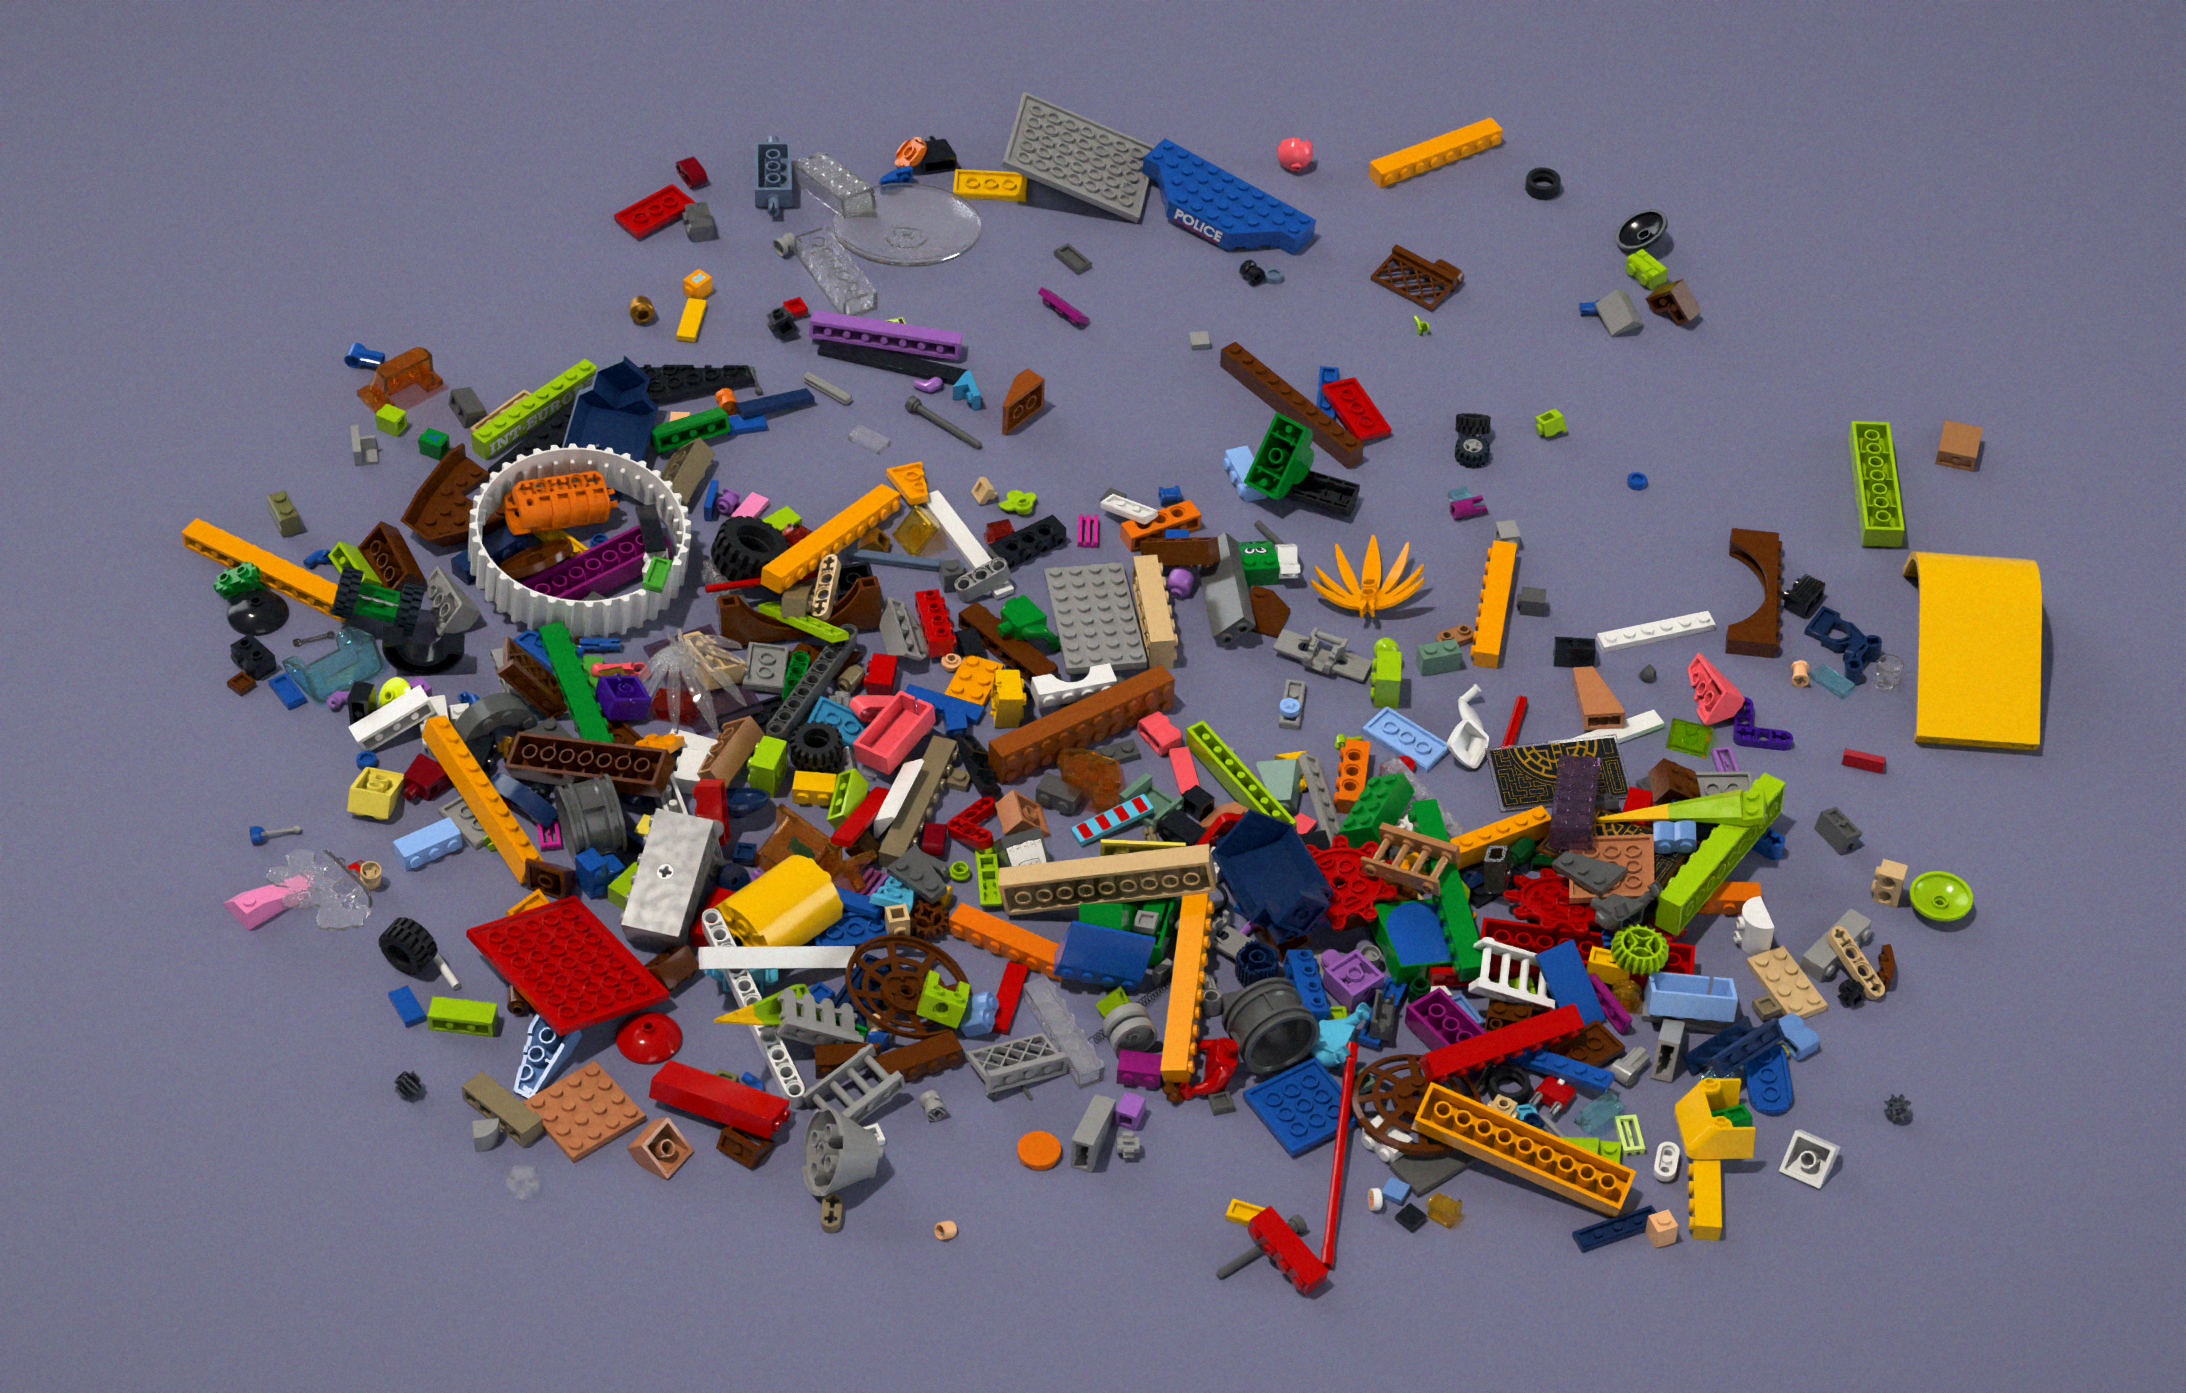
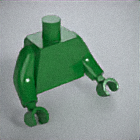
[996,594,1060,651]

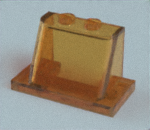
[357,347,443,414]
[754,803,843,879]

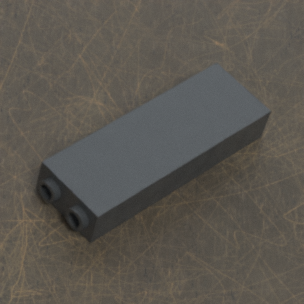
[1198,532,1256,647]

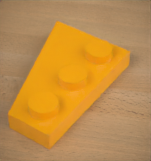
[886,461,928,505]

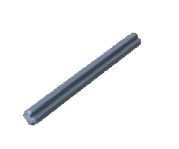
[847,548,965,572]

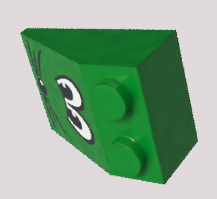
[1238,540,1280,586]

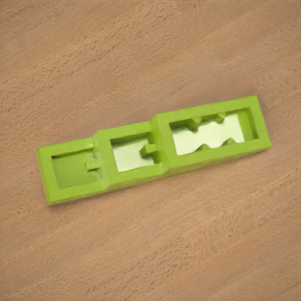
[974,840,1002,907]

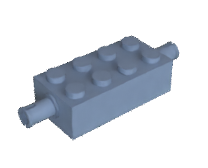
[755,136,792,216]

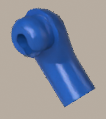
[303,550,331,568]
[741,1072,764,1092]

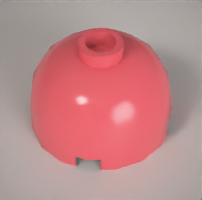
[1277,138,1313,172]

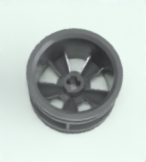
[554,773,628,864]
[1222,977,1320,1075]

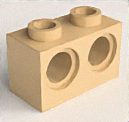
[1870,859,1908,908]

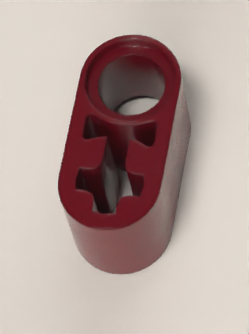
[676,156,708,188]
[922,822,947,858]

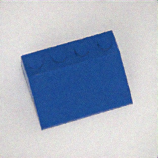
[1053,921,1156,992]

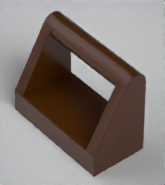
[716,1126,776,1169]

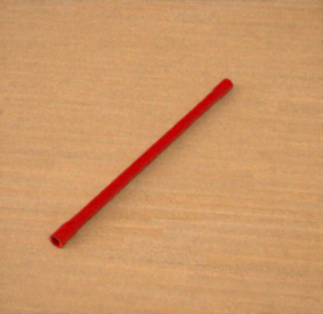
[1320,1042,1359,1270]

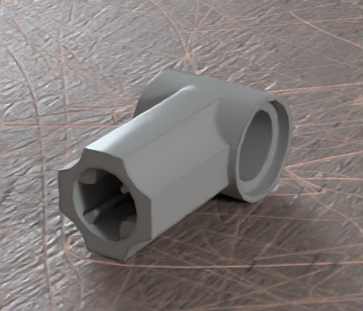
[1201,972,1221,1016]
[1609,1046,1650,1087]

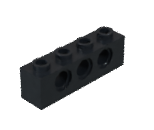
[988,514,1066,569]

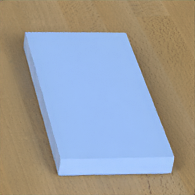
[1361,706,1450,773]

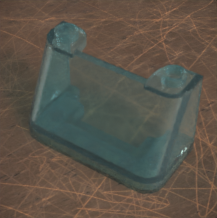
[282,625,384,704]

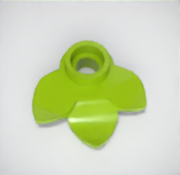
[998,490,1036,515]

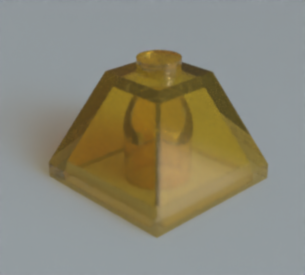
[892,505,940,556]

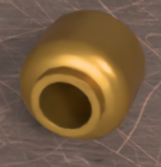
[628,296,654,324]

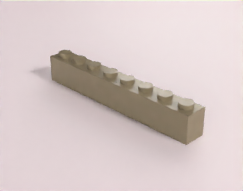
[879,735,959,868]

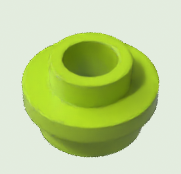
[949,861,970,881]

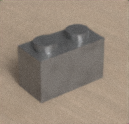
[682,202,714,243]

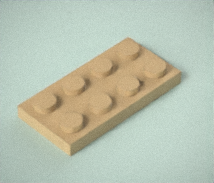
[1746,945,1828,1019]

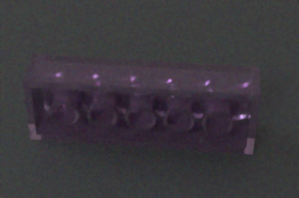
[1549,755,1601,850]

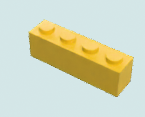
[1687,1159,1722,1241]

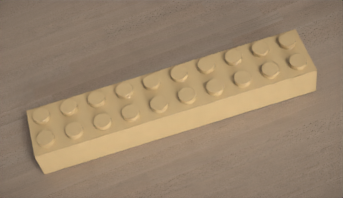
[998,844,1216,916]

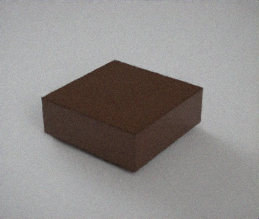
[227,671,256,696]

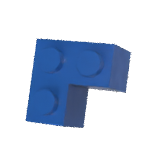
[575,847,626,900]

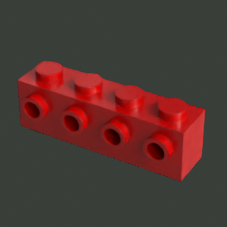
[915,589,957,658]
[1247,1205,1329,1295]

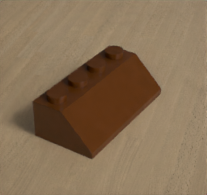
[357,521,425,597]

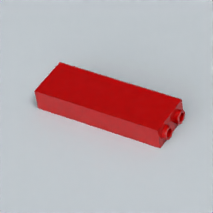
[649,1060,791,1139]

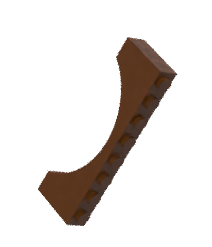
[1725,528,1782,658]
[717,576,881,648]

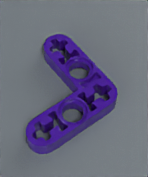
[1733,697,1793,751]

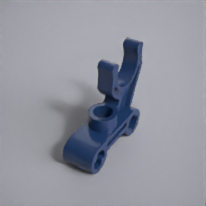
[1821,618,1882,685]

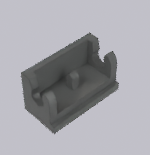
[449,387,486,429]
[1814,807,1862,855]
[1369,989,1396,1041]

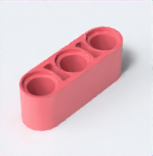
[849,695,894,722]

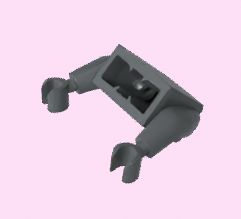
[1590,880,1663,934]

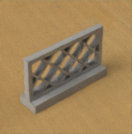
[966,1033,1068,1094]

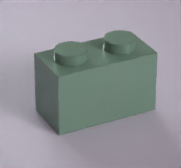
[1415,639,1462,676]

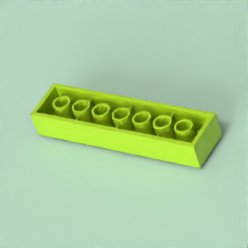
[1848,421,1905,547]

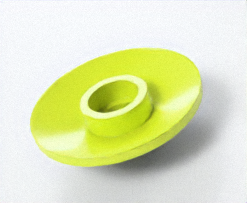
[379,677,411,708]

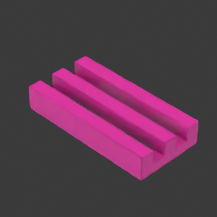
[1078,514,1098,547]
[536,819,562,852]

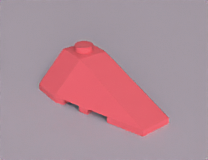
[1688,653,1745,726]

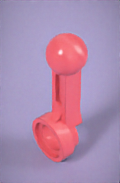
[590,662,650,682]

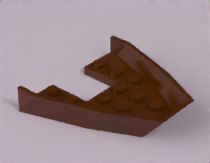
[400,443,529,547]

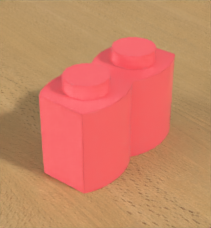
[1137,711,1182,756]

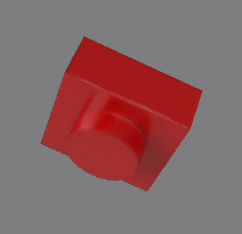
[783,297,808,318]

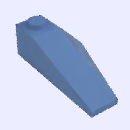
[513,1013,583,1099]

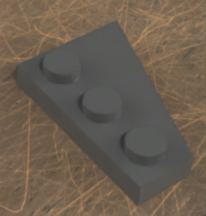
[887,844,947,904]

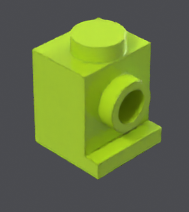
[1535,408,1567,437]

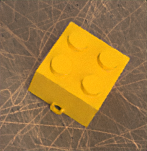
[990,670,1026,728]

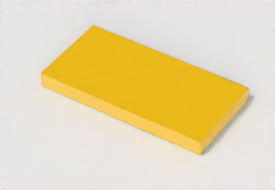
[953,169,1028,202]

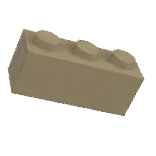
[781,581,815,618]

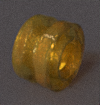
[1611,979,1642,1012]

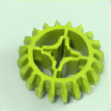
[1611,924,1669,977]

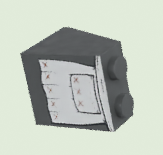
[992,827,1051,868]

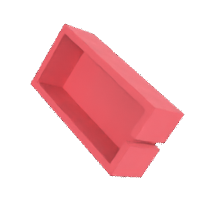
[853,691,936,775]

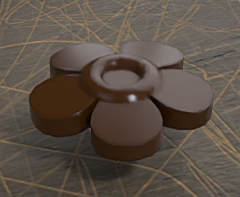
[1162,1081,1184,1103]

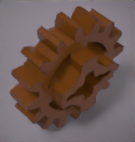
[909,900,950,941]

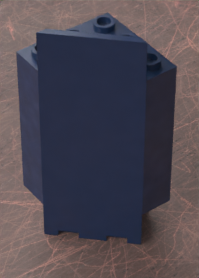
[562,355,659,503]
[1211,809,1334,945]

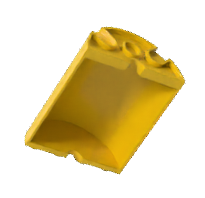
[712,855,844,947]

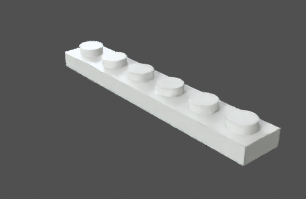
[1596,611,1716,653]

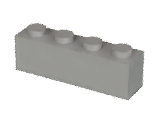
[1800,908,1872,983]

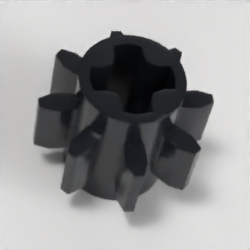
[1837,979,1865,1006]
[394,1070,422,1098]
[1884,1094,1911,1121]

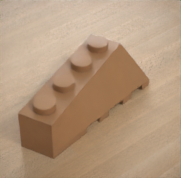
[697,716,765,789]

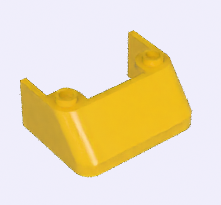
[1674,1078,1756,1159]

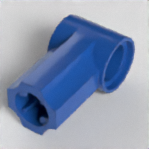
[344,343,386,369]

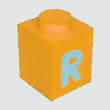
[683,269,713,299]

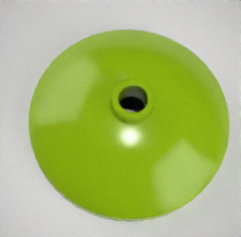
[1909,871,1973,922]

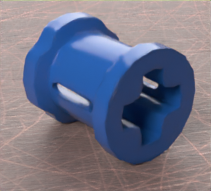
[1158,485,1181,504]

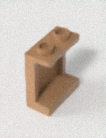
[1935,420,1983,472]

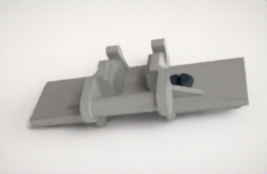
[1273,627,1372,682]
[1175,900,1255,960]

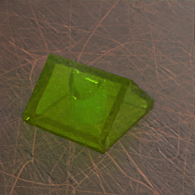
[1666,718,1715,758]

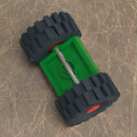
[331,566,425,636]

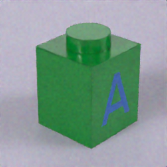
[418,428,450,461]

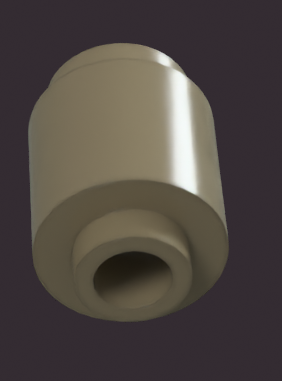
[837,665,866,694]

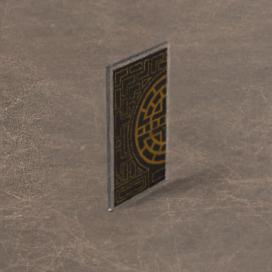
[1485,734,1630,813]

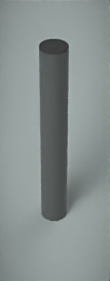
[1254,520,1285,545]

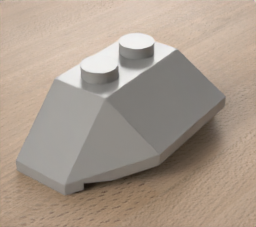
[879,597,929,661]

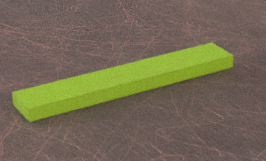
[758,601,849,643]

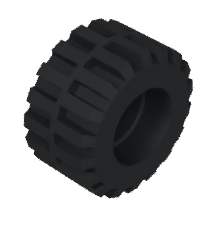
[790,721,843,773]
[378,917,438,975]

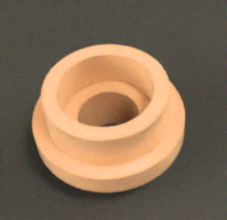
[941,653,962,672]

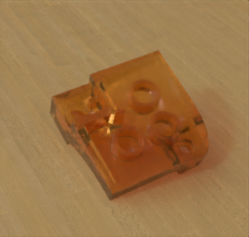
[1057,748,1121,812]

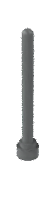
[905,395,982,448]
[1216,1214,1307,1278]

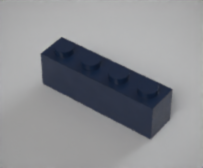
[451,524,529,585]

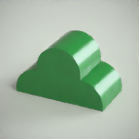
[1243,412,1314,500]

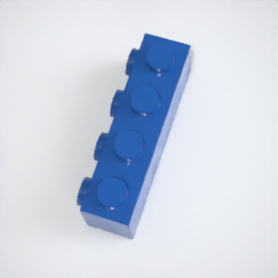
[1283,949,1330,1023]

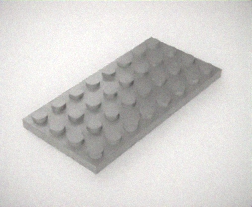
[1044,563,1147,675]

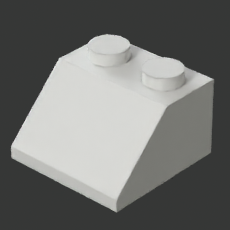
[1779,1129,1841,1189]

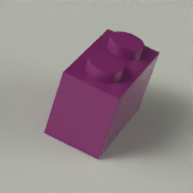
[1116,1049,1162,1089]

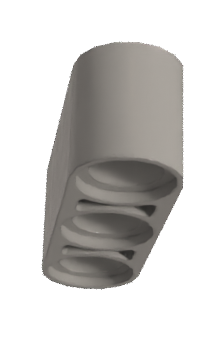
[954,557,1011,602]

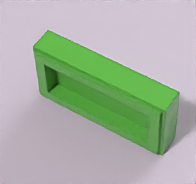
[642,556,673,594]

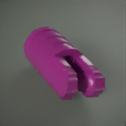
[1449,495,1488,519]

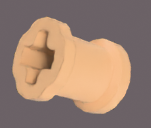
[1791,660,1809,687]

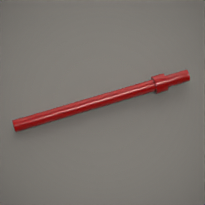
[705,569,819,593]

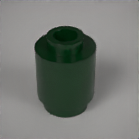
[1506,836,1536,867]
[1408,977,1431,1004]

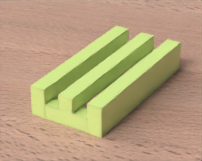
[1614,1114,1645,1156]

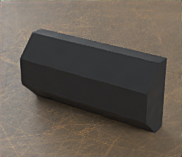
[1284,470,1360,516]

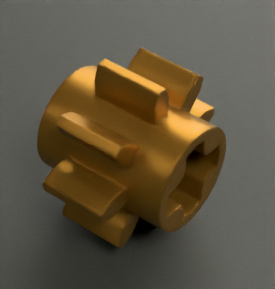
[497,736,516,758]

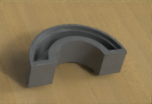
[454,693,537,745]

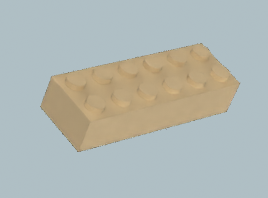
[1132,555,1178,669]

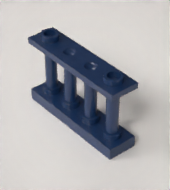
[1683,1016,1785,1079]

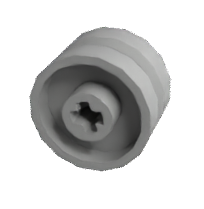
[1102,1003,1157,1056]

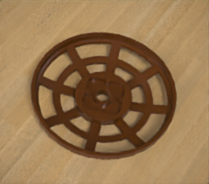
[845,934,971,1040]
[1351,1054,1482,1156]

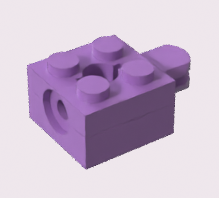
[1321,949,1385,1012]

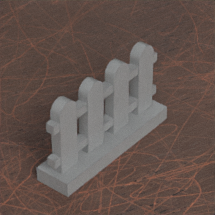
[776,988,864,1045]

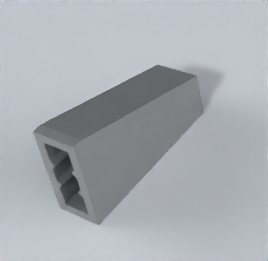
[1070,1094,1116,1173]

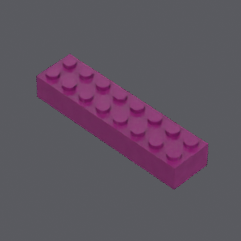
[520,525,672,601]

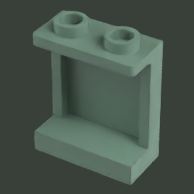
[1119,772,1184,833]

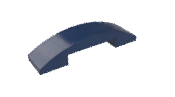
[490,773,558,829]

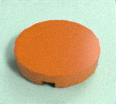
[895,137,927,168]
[1017,1131,1061,1170]

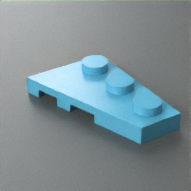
[869,876,914,913]

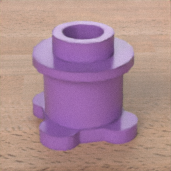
[716,488,741,514]

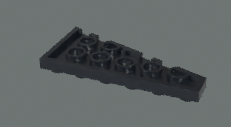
[639,364,754,404]

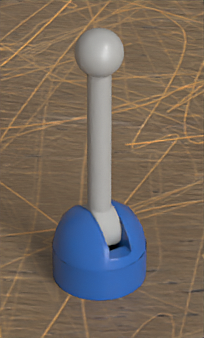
[250,825,301,843]

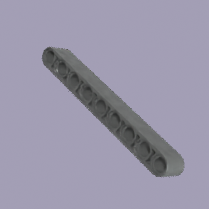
[766,624,857,741]

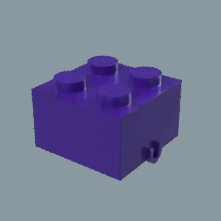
[595,673,652,721]

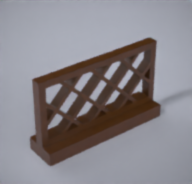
[1370,244,1457,312]
[497,636,568,719]

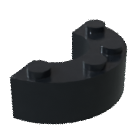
[382,626,465,676]

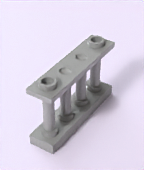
[802,1043,906,1124]

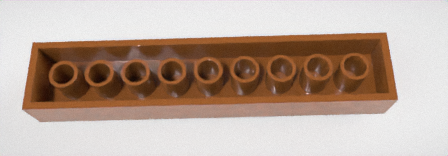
[988,664,1175,785]

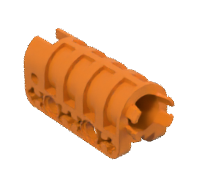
[501,471,618,535]

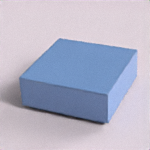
[1381,1176,1411,1205]

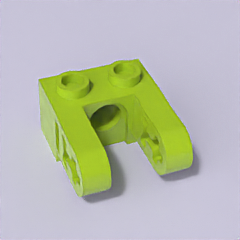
[916,970,970,1029]

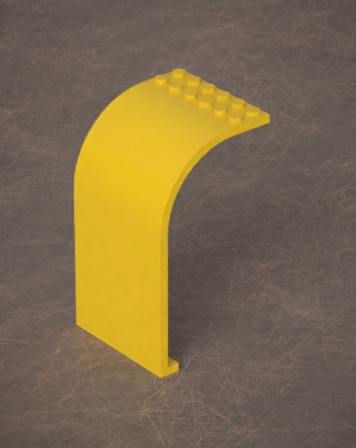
[1902,551,2042,751]

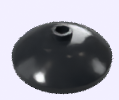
[1615,209,1668,251]
[227,590,288,636]

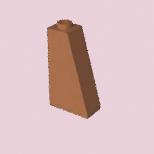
[1572,666,1625,730]

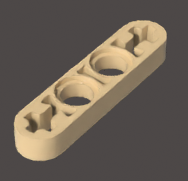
[811,554,841,622]
[1827,926,1885,1000]

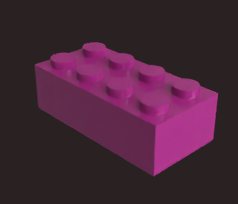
[1405,987,1486,1073]

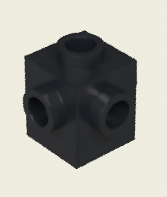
[767,306,797,339]

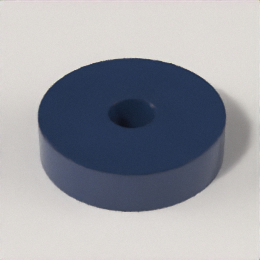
[715,863,750,892]

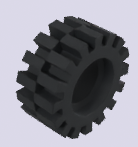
[1455,413,1491,435]

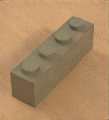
[462,1071,543,1148]

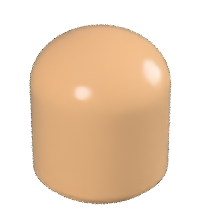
[934,1221,957,1240]

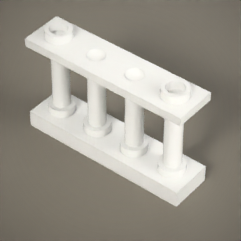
[1468,937,1555,1013]

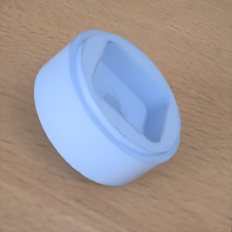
[1279,698,1300,718]

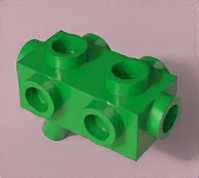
[213,562,266,599]

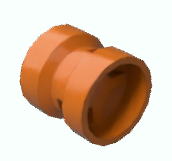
[715,388,738,415]

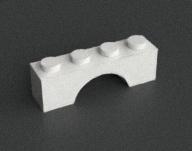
[1031,663,1117,709]

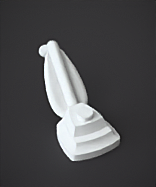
[1447,684,1489,769]

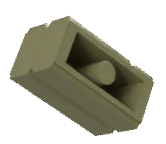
[267,491,301,537]

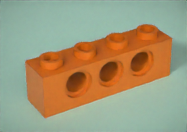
[1120,500,1201,552]
[1333,739,1370,814]

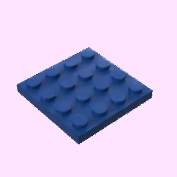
[1243,1057,1358,1157]

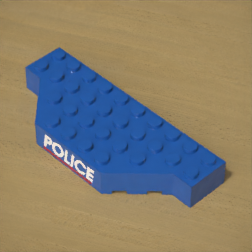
[1142,138,1316,255]

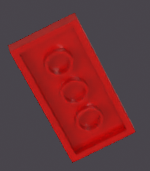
[614,184,695,239]
[1321,377,1392,442]

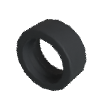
[1525,167,1561,200]
[1488,1065,1530,1105]

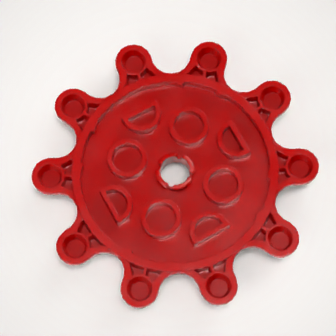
[1306,835,1397,932]
[1503,868,1604,937]

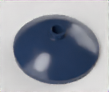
[726,788,770,819]

